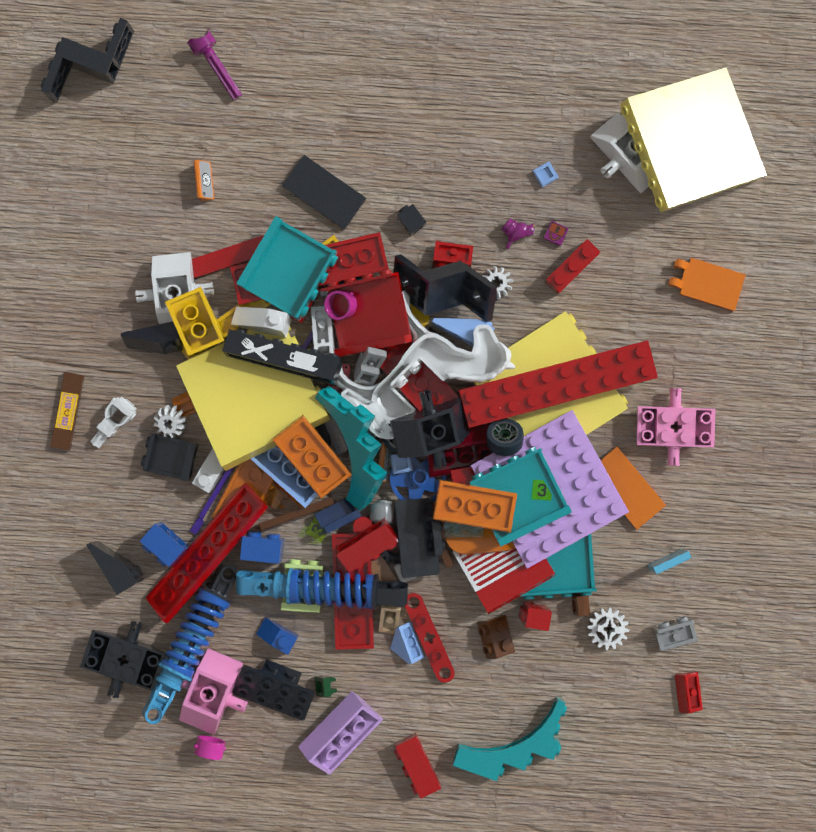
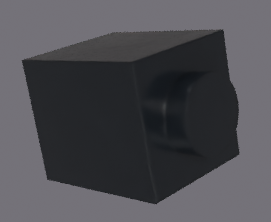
[397,204,427,236]

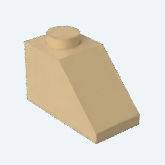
[379,605,401,634]

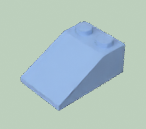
[432,318,495,347]

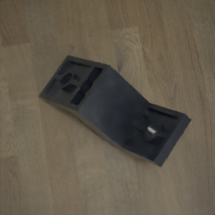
[41,18,134,102]
[393,254,497,322]

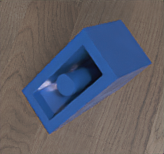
[256,617,299,655]

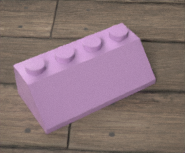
[298,691,383,775]

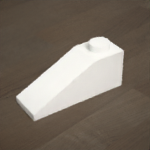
[311,306,335,355]
[231,307,291,338]
[192,449,224,493]

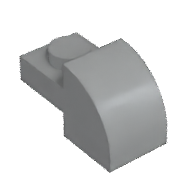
[354,347,387,386]

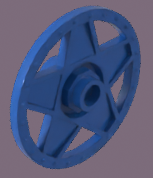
[389,457,446,502]

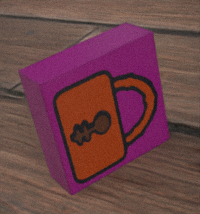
[543,221,569,246]

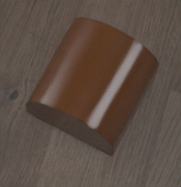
[571,595,590,616]

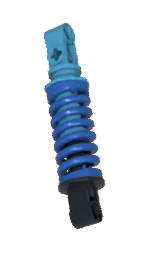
[142,565,237,724]
[236,568,408,611]

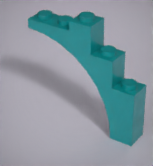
[315,386,388,511]
[452,697,567,781]

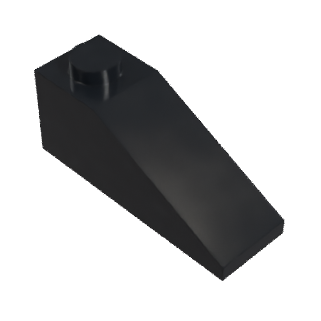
[121,322,183,354]

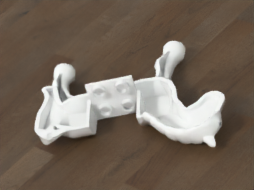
[336,290,515,439]

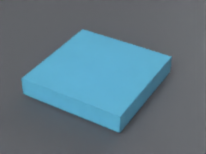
[647,549,691,574]

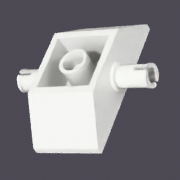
[590,113,649,193]
[135,252,214,324]

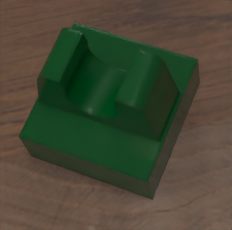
[314,675,337,698]

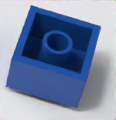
[140,522,190,567]
[240,531,285,564]

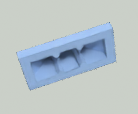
[390,621,424,664]

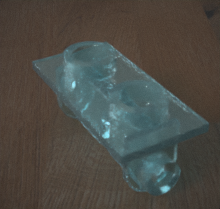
[444,521,484,537]

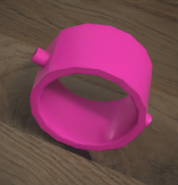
[324,290,357,320]
[194,735,226,760]

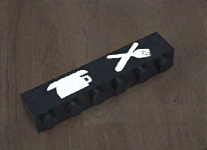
[222,329,343,386]

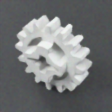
[587,607,629,650]

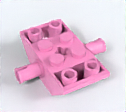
[636,388,715,466]
[179,648,248,735]

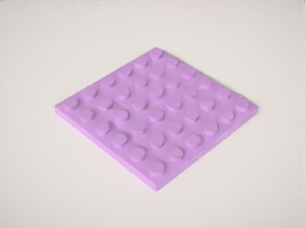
[471,410,629,568]

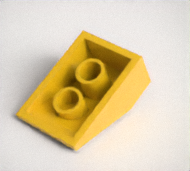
[165,287,226,356]

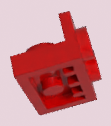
[432,241,473,269]

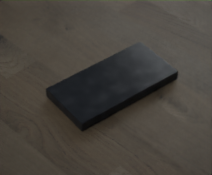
[282,155,366,230]

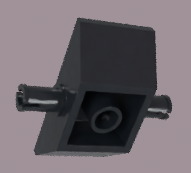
[390,390,470,468]
[80,621,166,698]

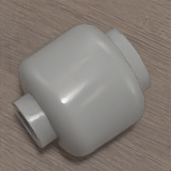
[369,500,395,525]

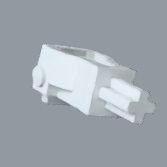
[90,397,137,448]

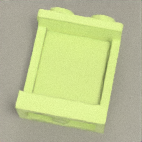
[281,559,324,613]

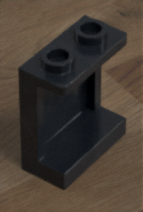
[141,433,199,481]

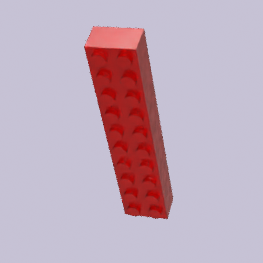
[458,340,658,428]

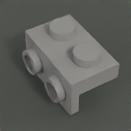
[653,616,698,651]

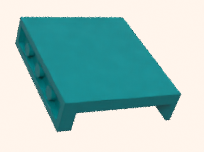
[237,216,338,320]
[469,447,572,547]
[521,534,597,599]

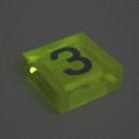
[532,480,552,501]
[305,517,326,542]

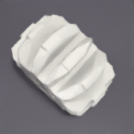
[482,266,513,299]
[154,405,187,438]

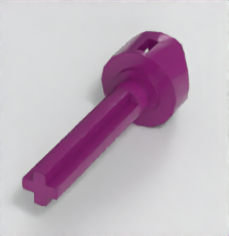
[187,29,242,100]

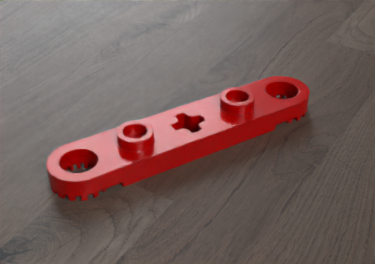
[405,593,455,683]

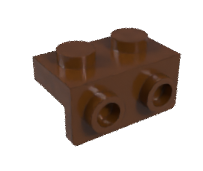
[477,615,515,659]

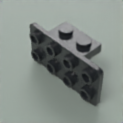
[394,498,445,578]
[233,659,315,720]

